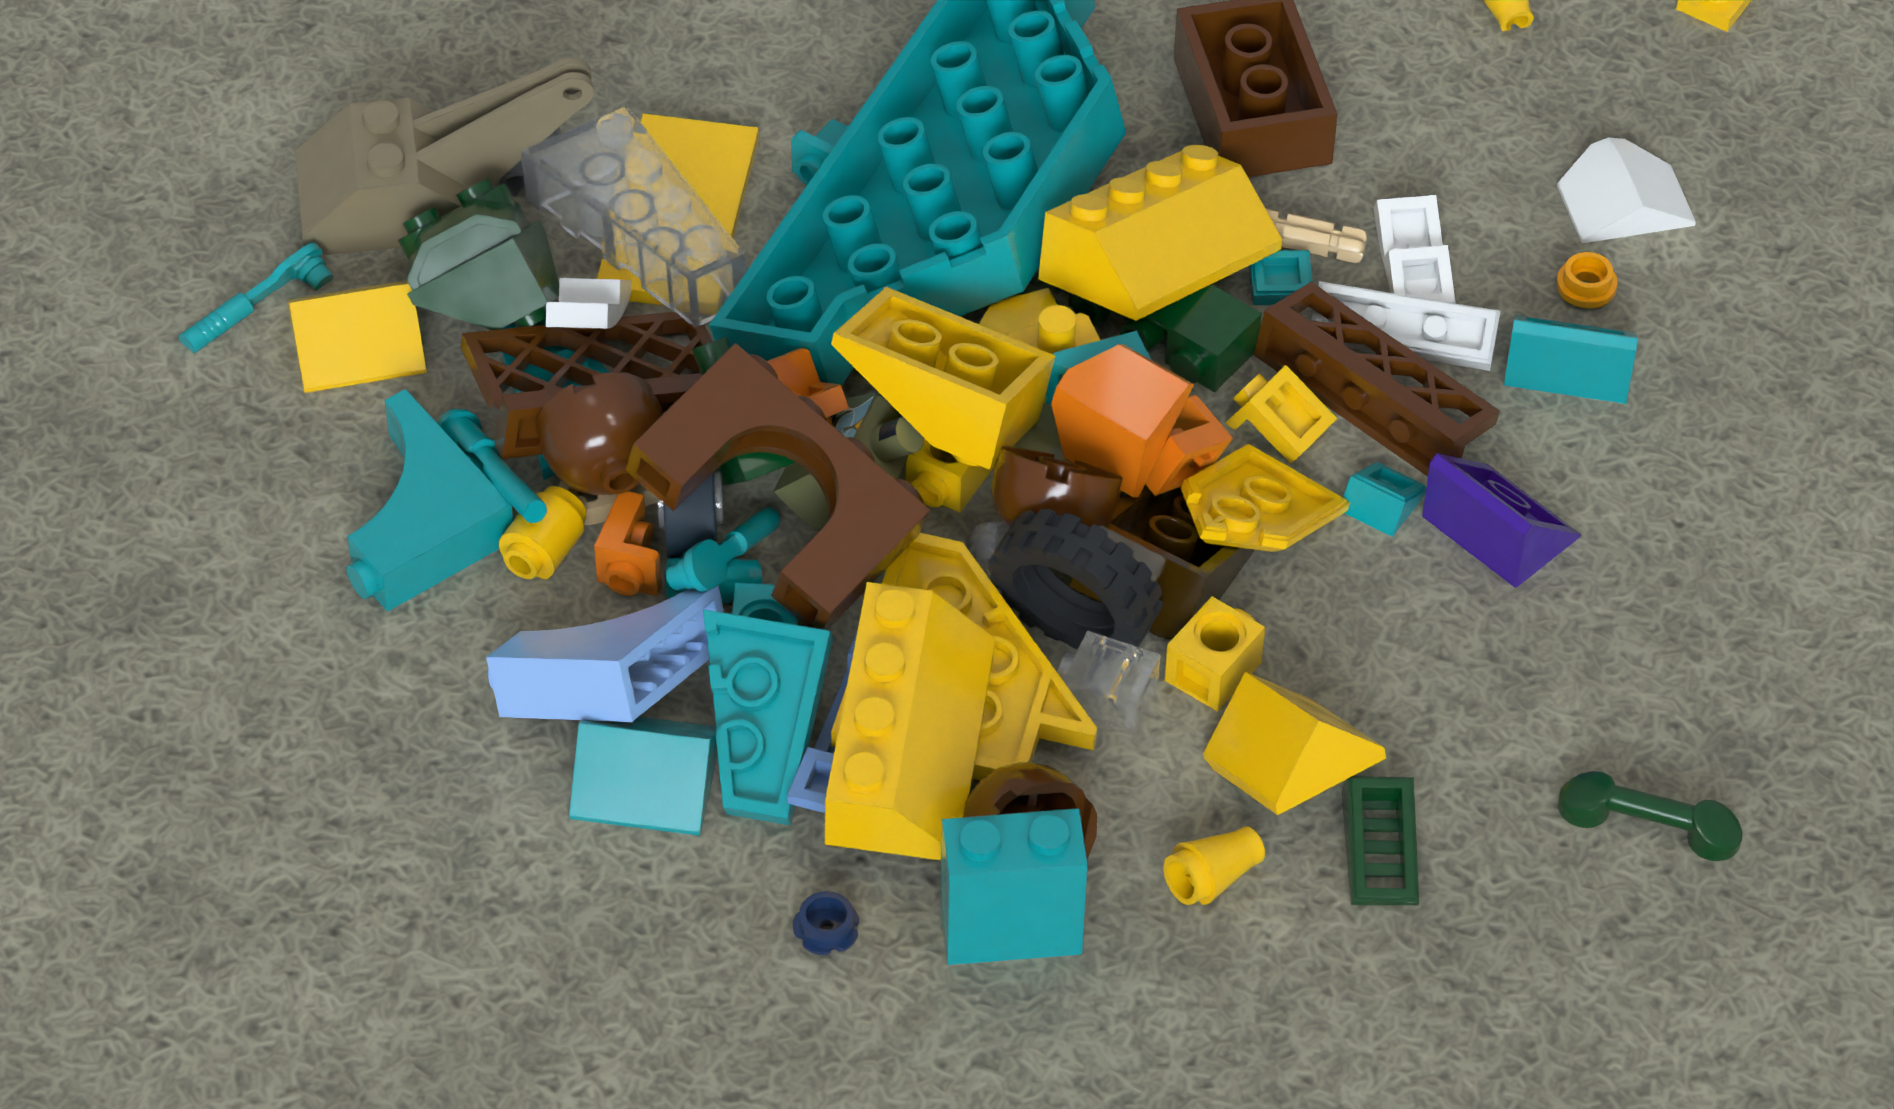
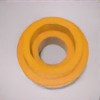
[1556,252,1618,309]

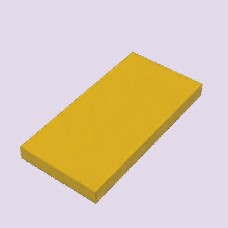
[597,113,759,312]

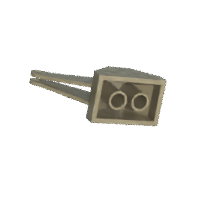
[295,57,594,256]

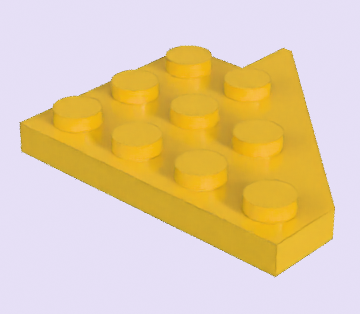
[831,533,1097,781]

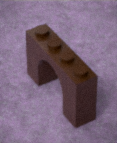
[626,343,930,630]

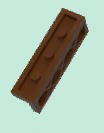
[1254,282,1500,477]

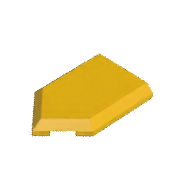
[1181,444,1350,552]

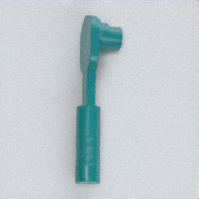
[178,242,334,354]
[666,507,780,592]

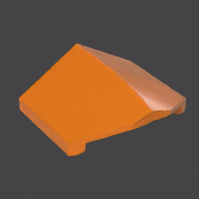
[1051,344,1194,498]

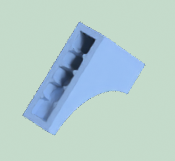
[486,585,724,722]

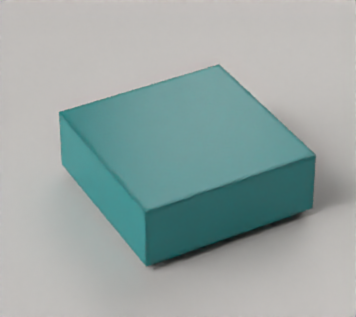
[1249,250,1313,305]

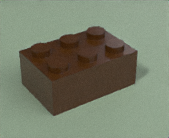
[1173,0,1338,177]

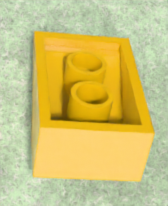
[831,287,1056,470]

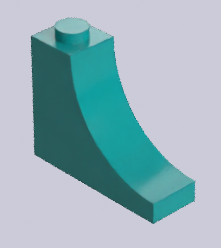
[346,389,513,612]

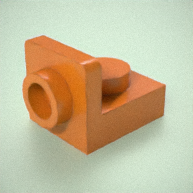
[1145,395,1233,496]
[594,491,661,596]

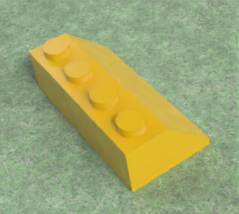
[1038,145,1282,321]
[825,582,995,860]

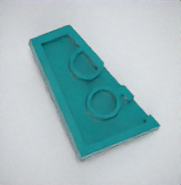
[703,609,833,826]

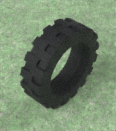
[988,509,1163,660]

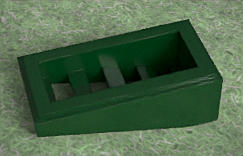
[1342,776,1419,905]

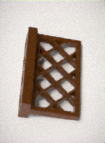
[460,309,712,459]

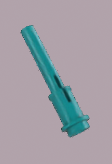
[437,409,547,523]

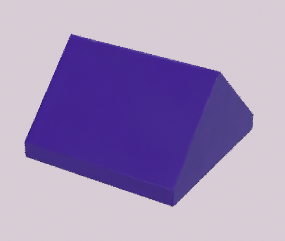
[1422,453,1581,588]

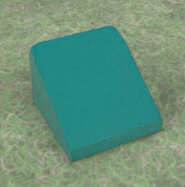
[1343,462,1426,537]

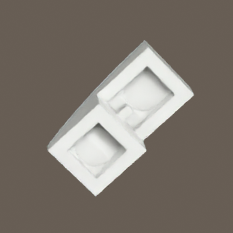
[1373,195,1456,303]
[546,278,632,328]

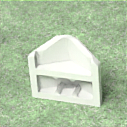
[1557,137,1696,244]

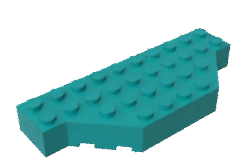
[709,0,1126,386]

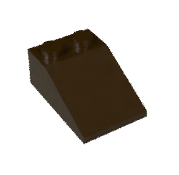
[1070,485,1255,639]

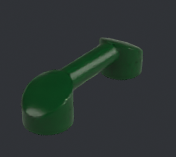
[1558,771,1743,861]

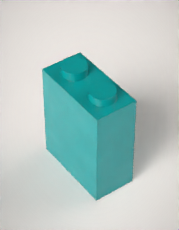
[940,809,1088,965]

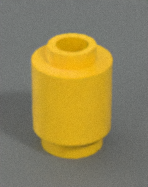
[499,486,587,580]

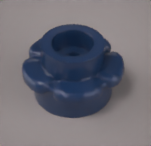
[793,891,859,955]

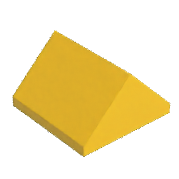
[287,280,427,393]
[1203,672,1386,815]

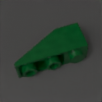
[1069,284,1262,392]

